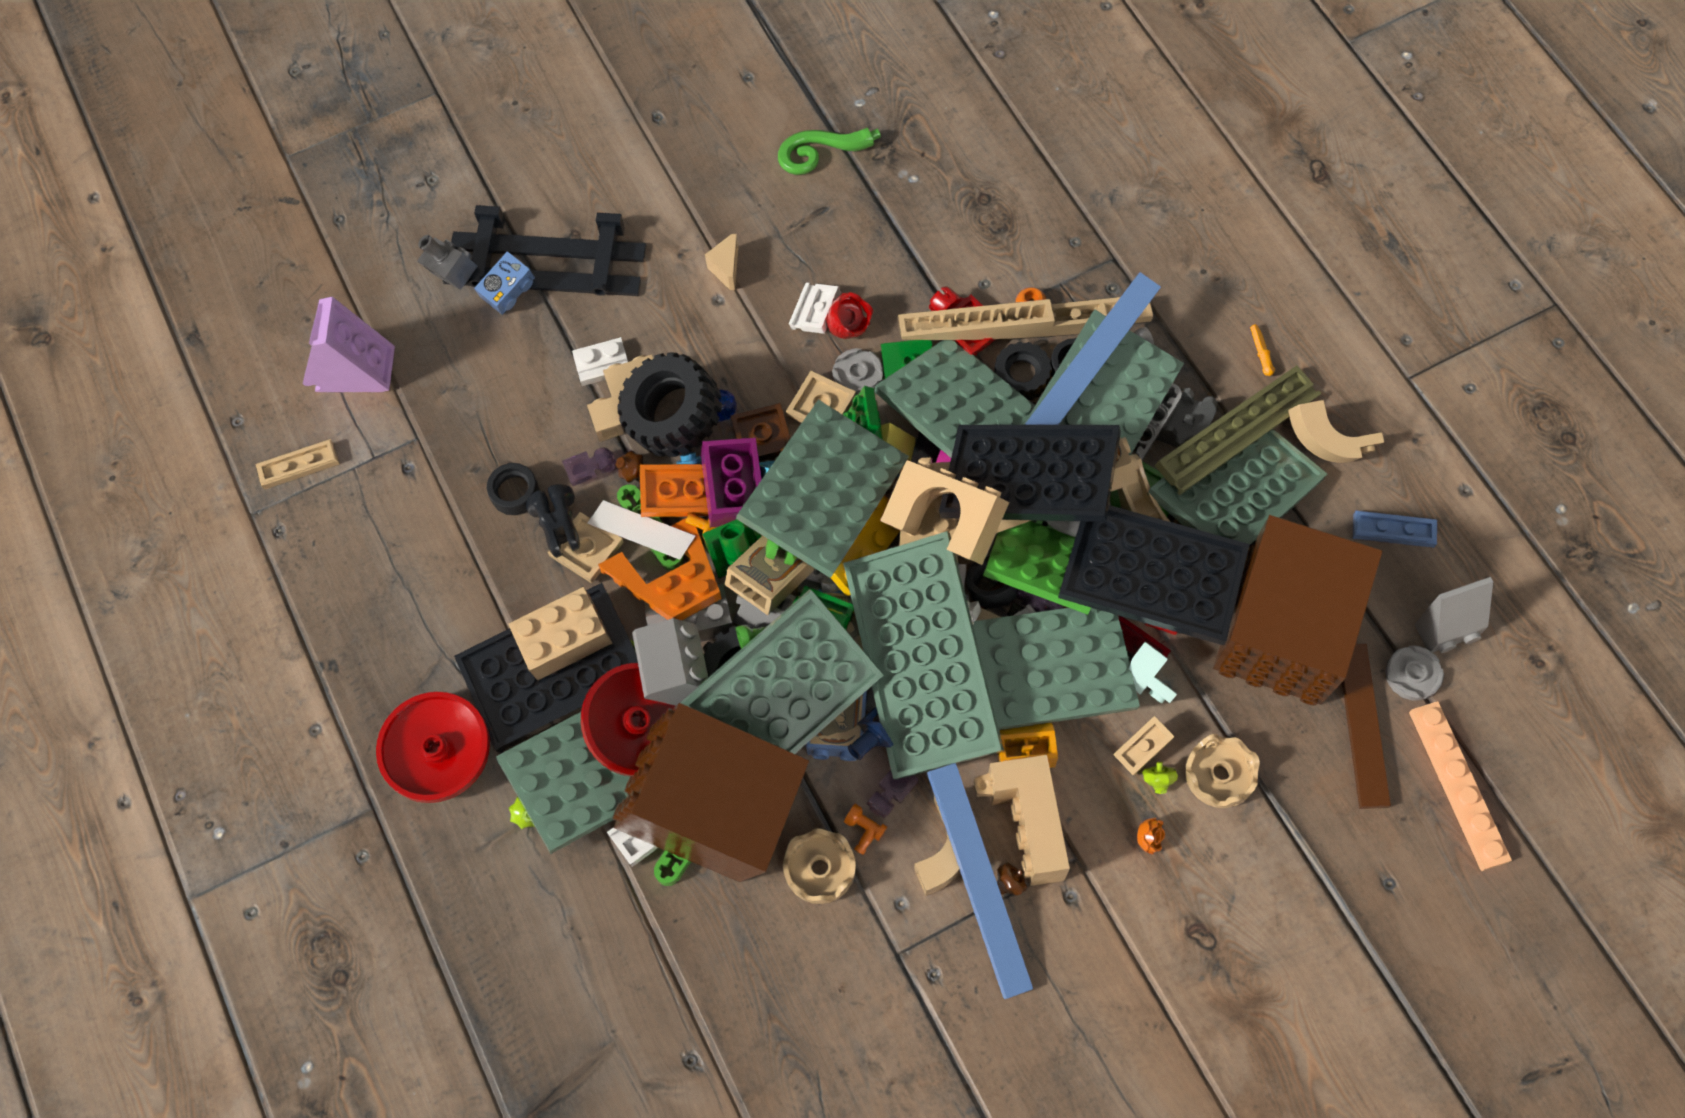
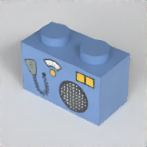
[474,252,535,315]

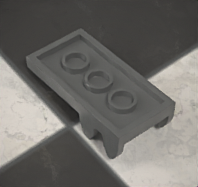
[1143,388,1218,448]

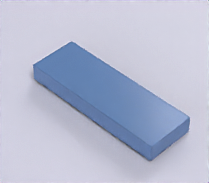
[1353,511,1437,548]

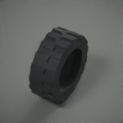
[994,342,1052,400]

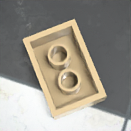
[508,587,612,680]

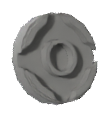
[832,348,883,395]
[1385,646,1444,701]

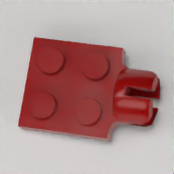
[928,286,996,356]

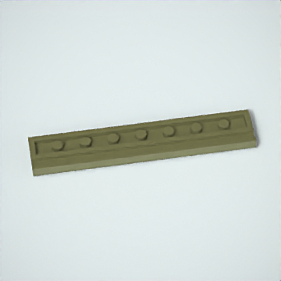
[1154,365,1321,496]

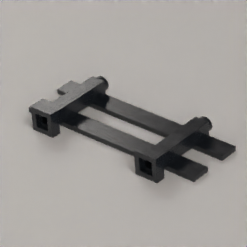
[443,205,646,296]

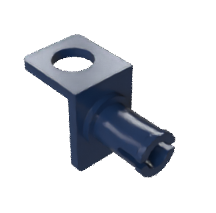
[848,706,894,760]

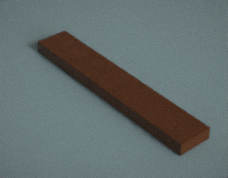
[1342,643,1391,809]

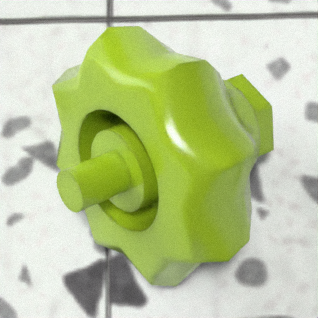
[1143,762,1178,794]
[509,797,535,829]

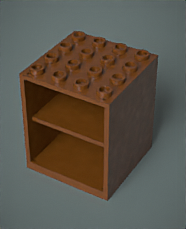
[1213,515,1382,706]
[612,703,809,882]

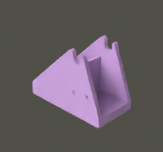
[303,297,395,392]

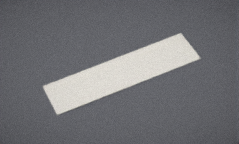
[587,500,695,560]

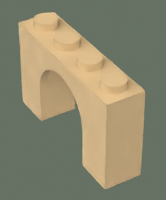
[880,459,1009,565]

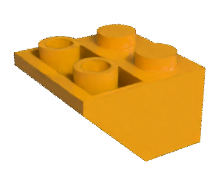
[997,722,1058,768]

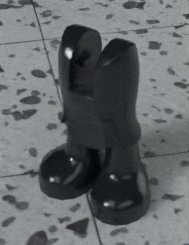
[526,484,580,558]

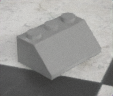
[644,584,733,642]
[632,618,708,705]

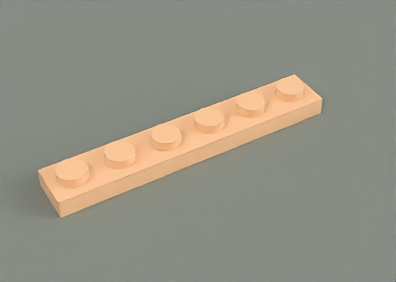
[1409,701,1512,871]

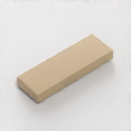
[256,439,339,490]

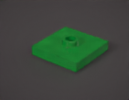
[881,340,932,379]

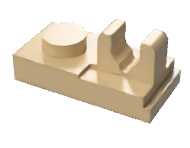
[1113,716,1174,776]

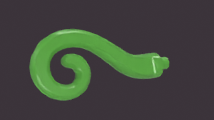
[778,128,881,175]

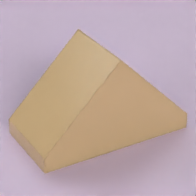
[705,234,739,290]

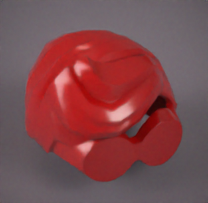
[827,292,873,339]

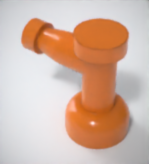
[843,803,888,855]

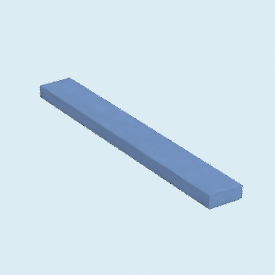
[1025,272,1161,425]
[927,763,1033,999]

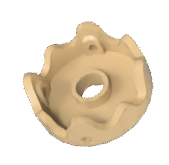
[1185,734,1260,808]
[783,828,856,904]

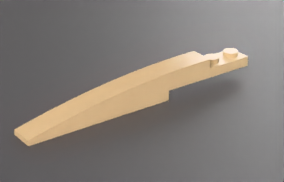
[898,297,1153,340]

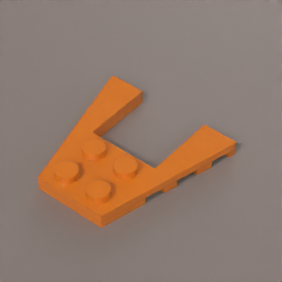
[598,518,722,620]

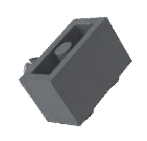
[417,235,478,290]

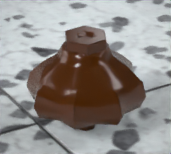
[615,450,644,483]
[997,862,1027,895]

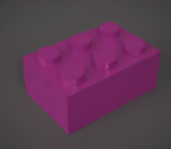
[701,438,762,528]

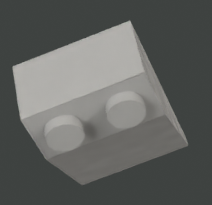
[1414,577,1493,653]

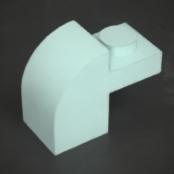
[1129,642,1177,703]

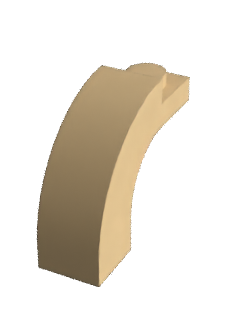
[1288,400,1384,463]
[914,795,961,896]

